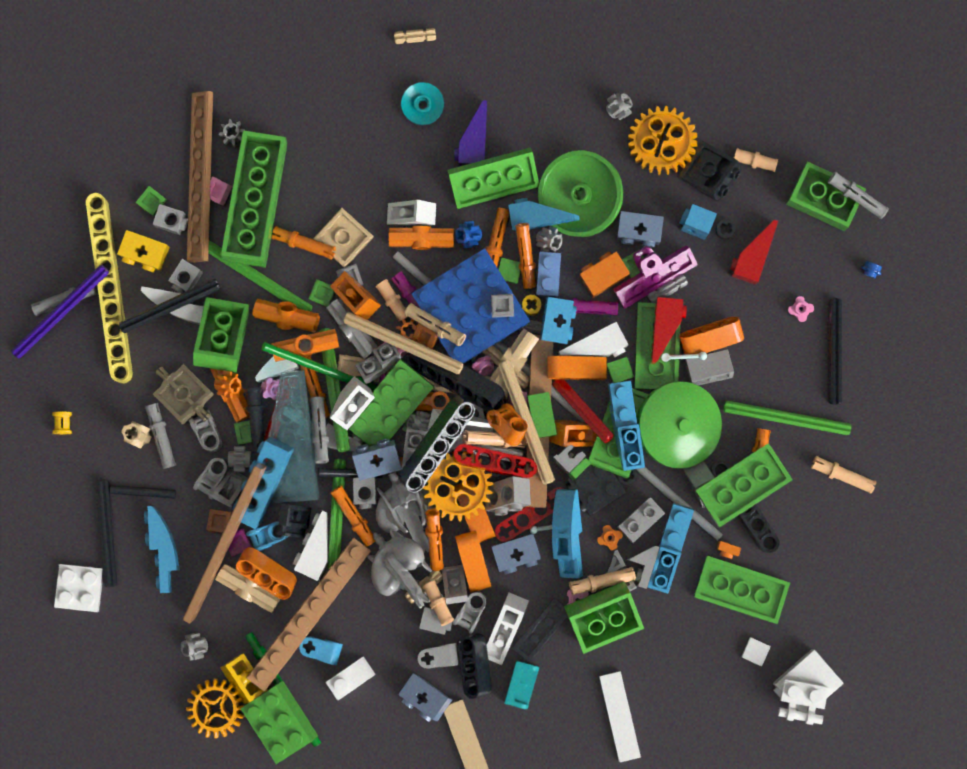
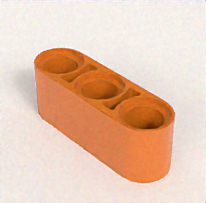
[680,316,744,354]
[547,356,607,380]
[454,478,496,543]
[455,530,491,593]
[236,547,297,600]

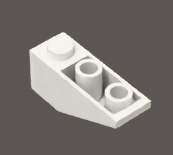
[293,511,328,581]

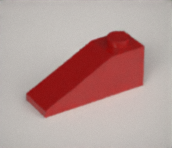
[730,220,778,285]
[651,297,687,364]

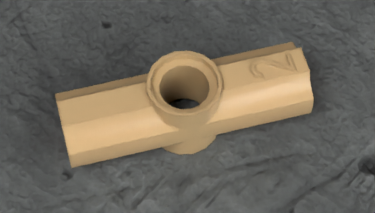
[490,329,539,391]
[121,421,152,448]
[215,564,280,613]

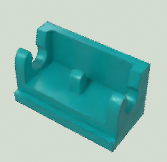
[504,660,539,709]

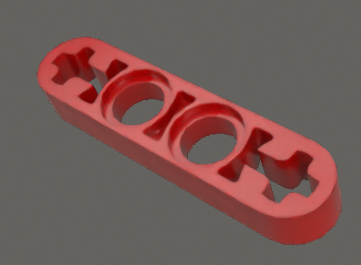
[452,444,537,479]
[495,487,564,542]

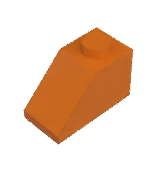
[330,271,381,320]
[549,420,597,447]

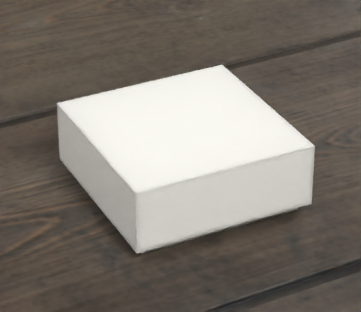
[741,637,771,666]

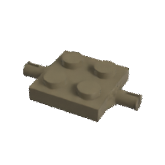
[153,364,214,424]

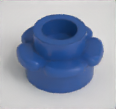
[861,261,882,278]

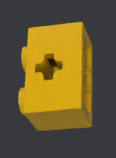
[117,230,170,273]
[220,653,267,704]

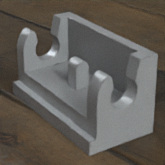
[686,349,734,386]
[552,445,586,474]

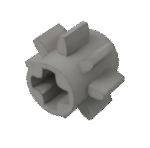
[606,92,633,120]
[219,119,245,147]
[536,226,562,253]
[407,411,430,431]
[228,446,252,472]
[181,633,208,660]

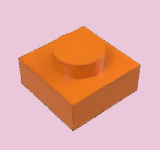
[716,541,741,559]

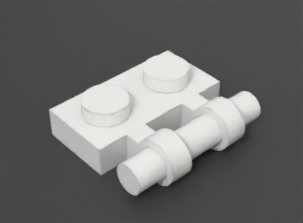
[778,679,828,725]

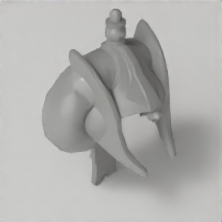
[375,472,436,552]
[367,530,433,608]

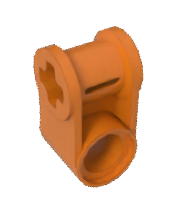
[487,403,528,446]

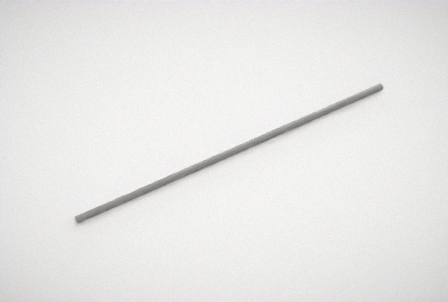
[393,252,723,541]

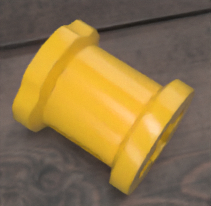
[522,295,541,316]
[52,412,72,435]

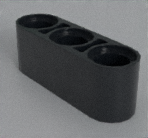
[458,633,492,699]

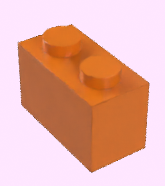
[579,251,630,298]

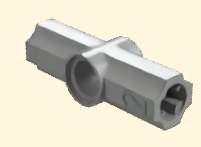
[326,298,378,360]

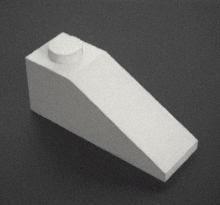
[558,322,628,358]
[487,592,529,665]

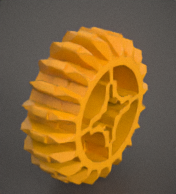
[186,678,245,738]

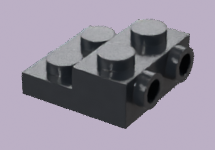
[679,141,741,201]
[566,465,626,516]

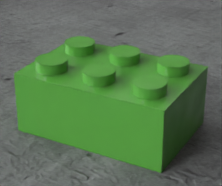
[786,161,866,231]
[193,297,249,373]
[564,581,644,654]
[241,681,318,764]

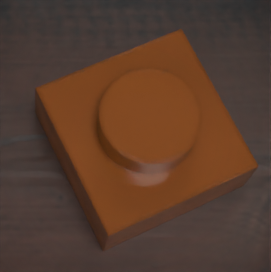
[411,323,438,349]
[206,509,232,534]

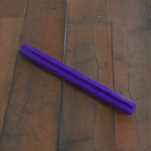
[11,265,109,358]

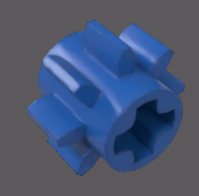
[455,221,482,248]

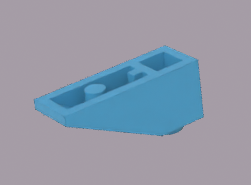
[509,198,580,231]

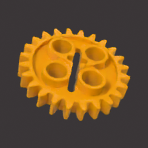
[628,106,697,175]
[422,451,493,521]

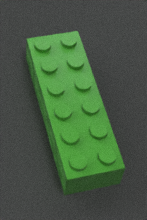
[221,131,287,268]

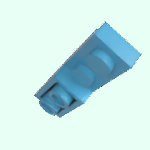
[608,381,645,471]
[552,489,583,578]
[647,502,694,594]
[144,506,180,593]

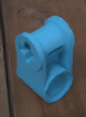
[246,521,288,551]
[299,636,343,665]

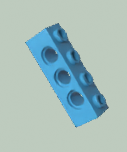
[232,437,294,529]

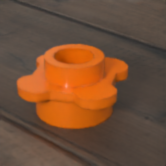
[597,525,623,550]

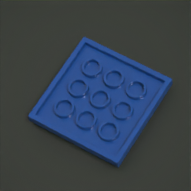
[411,249,530,364]

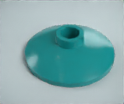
[401,82,444,125]

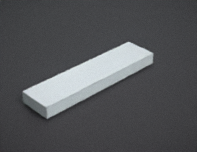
[599,671,641,762]

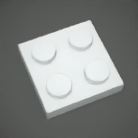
[54,564,103,612]

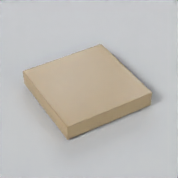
[313,208,374,268]

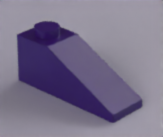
[454,100,487,167]

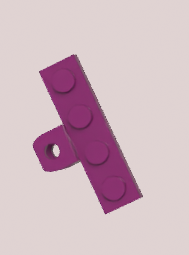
[613,245,698,309]

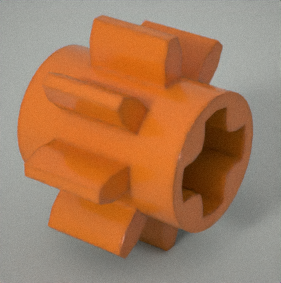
[396,319,418,339]
[214,370,241,398]

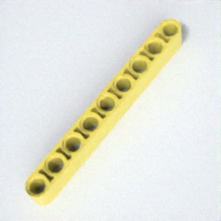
[86,193,133,383]

